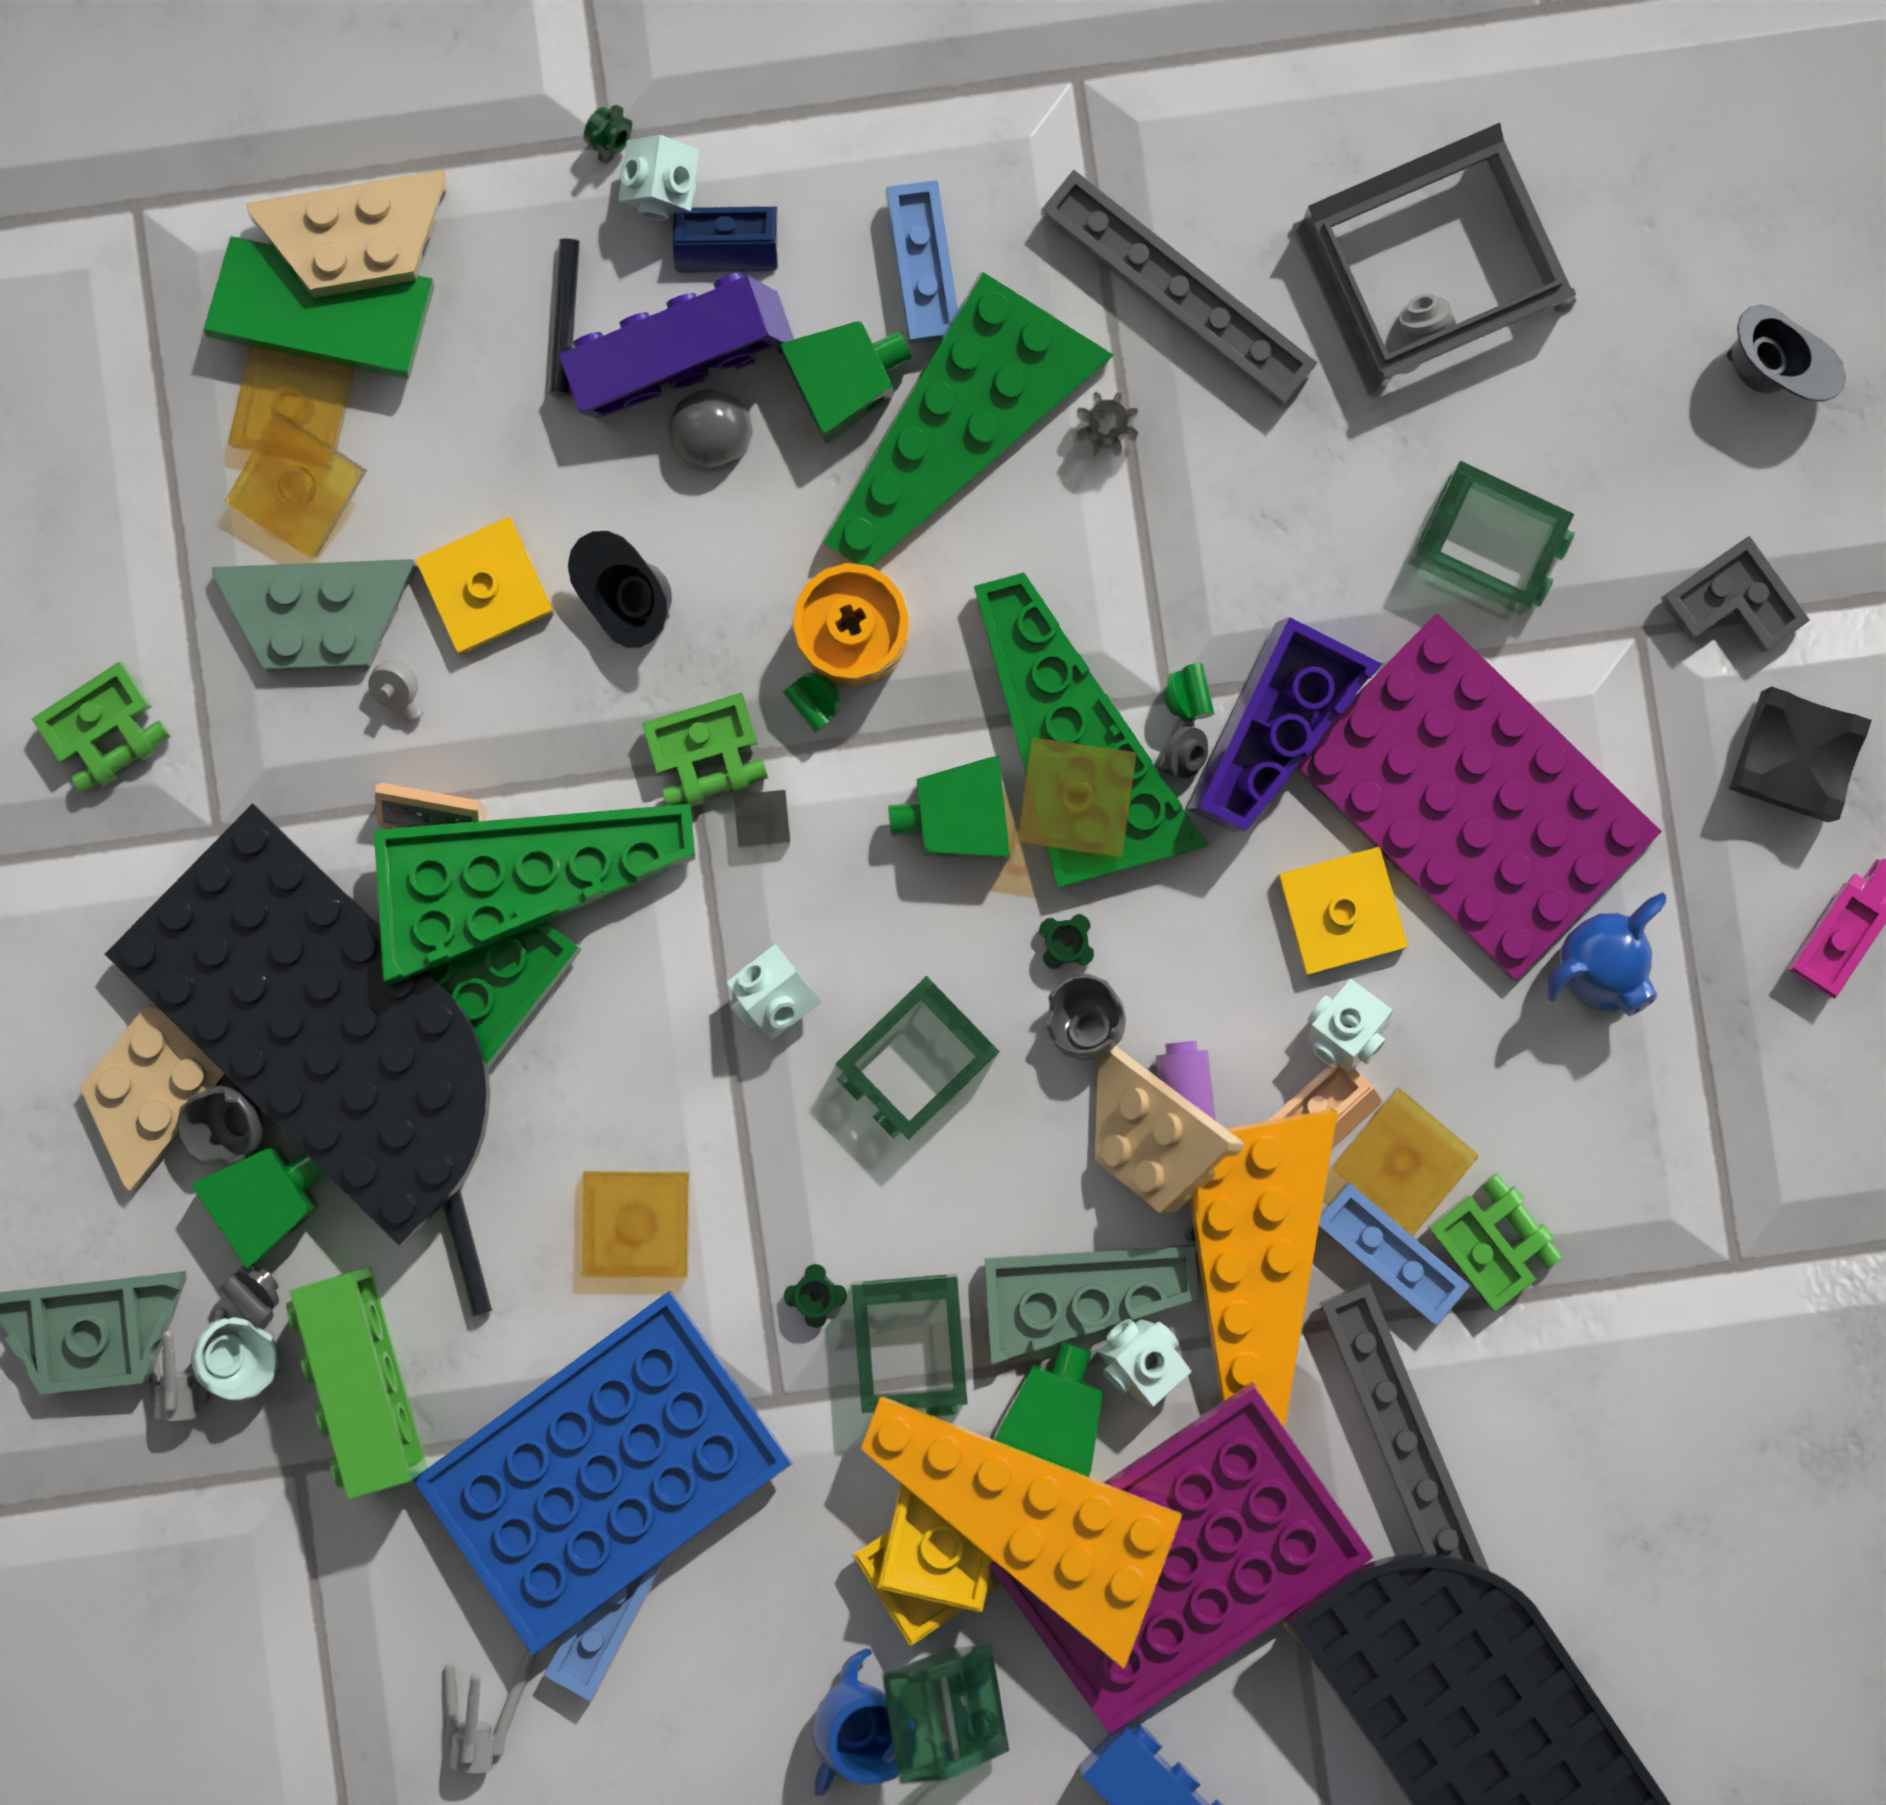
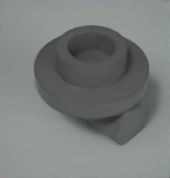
[1154,720,1208,778]
[219,1266,279,1326]

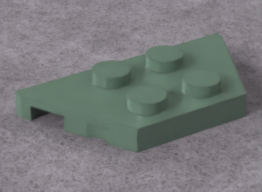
[212,559,416,671]
[0,1271,187,1395]

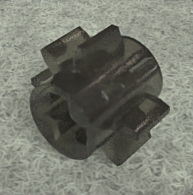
[1076,391,1138,457]

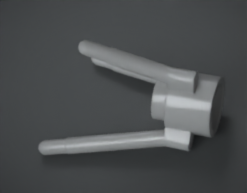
[150,1308,227,1421]
[444,1650,536,1774]

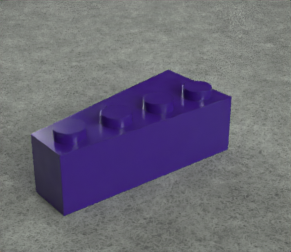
[559,273,794,419]
[1187,617,1382,832]

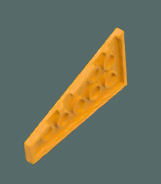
[1189,1109,1338,1427]
[861,1396,1182,1668]

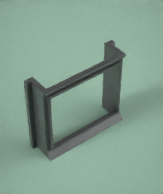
[1292,122,1577,394]

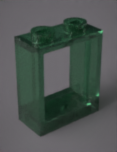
[1409,460,1575,615]
[835,976,1000,1140]
[851,1273,968,1417]
[882,1644,1009,1784]

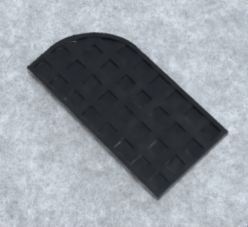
[105,803,490,1246]
[1285,1553,1671,1805]

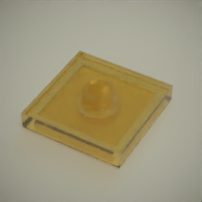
[228,346,355,468]
[224,413,367,559]
[1017,738,1137,858]
[1329,1087,1480,1236]
[582,1171,690,1277]

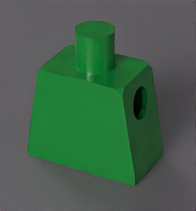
[780,321,912,443]
[888,756,1010,859]
[191,1147,327,1269]
[992,1342,1103,1477]

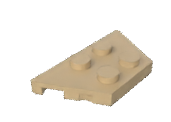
[246,170,448,298]
[79,1005,227,1191]
[1095,1046,1245,1213]

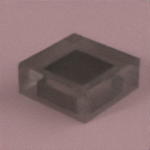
[733,790,791,848]

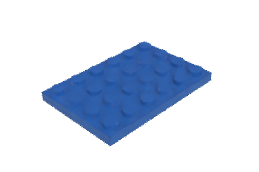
[413,1291,794,1655]

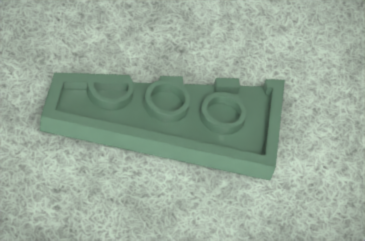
[984,1245,1199,1365]

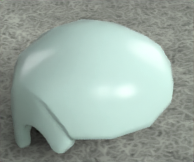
[191,1317,279,1401]

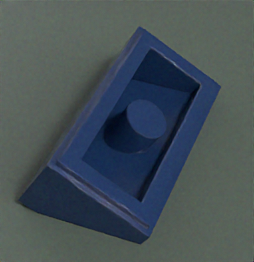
[672,206,778,272]

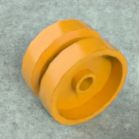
[793,563,910,687]

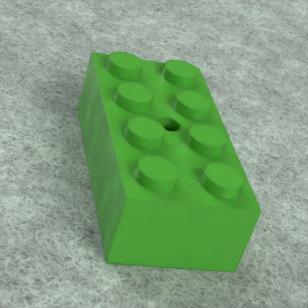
[286,1266,428,1499]

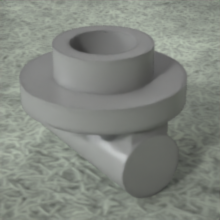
[1399,294,1456,346]

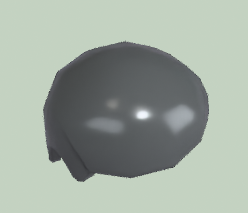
[668,390,753,469]
[1046,974,1126,1061]
[176,1086,264,1166]

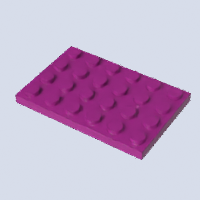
[1295,613,1662,981]
[989,1382,1374,1734]

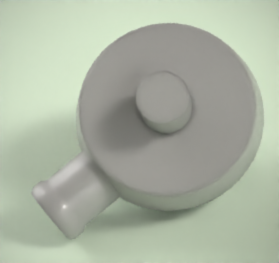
[368,660,423,722]

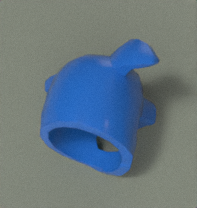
[1547,892,1667,1017]
[813,1648,919,1796]

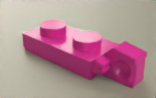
[1787,858,1886,999]

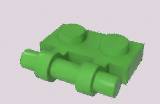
[31,662,171,794]
[642,692,768,807]
[1427,1173,1563,1312]

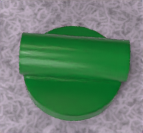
[1163,663,1215,722]
[782,672,840,732]

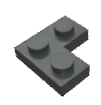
[1660,536,1810,653]

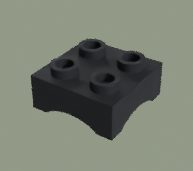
[1729,686,1872,823]

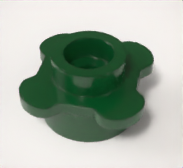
[584,105,633,163]
[1039,914,1094,969]
[784,1264,847,1328]

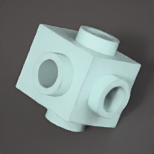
[618,135,700,221]
[726,944,821,1041]
[1308,979,1393,1073]
[1098,1318,1192,1407]

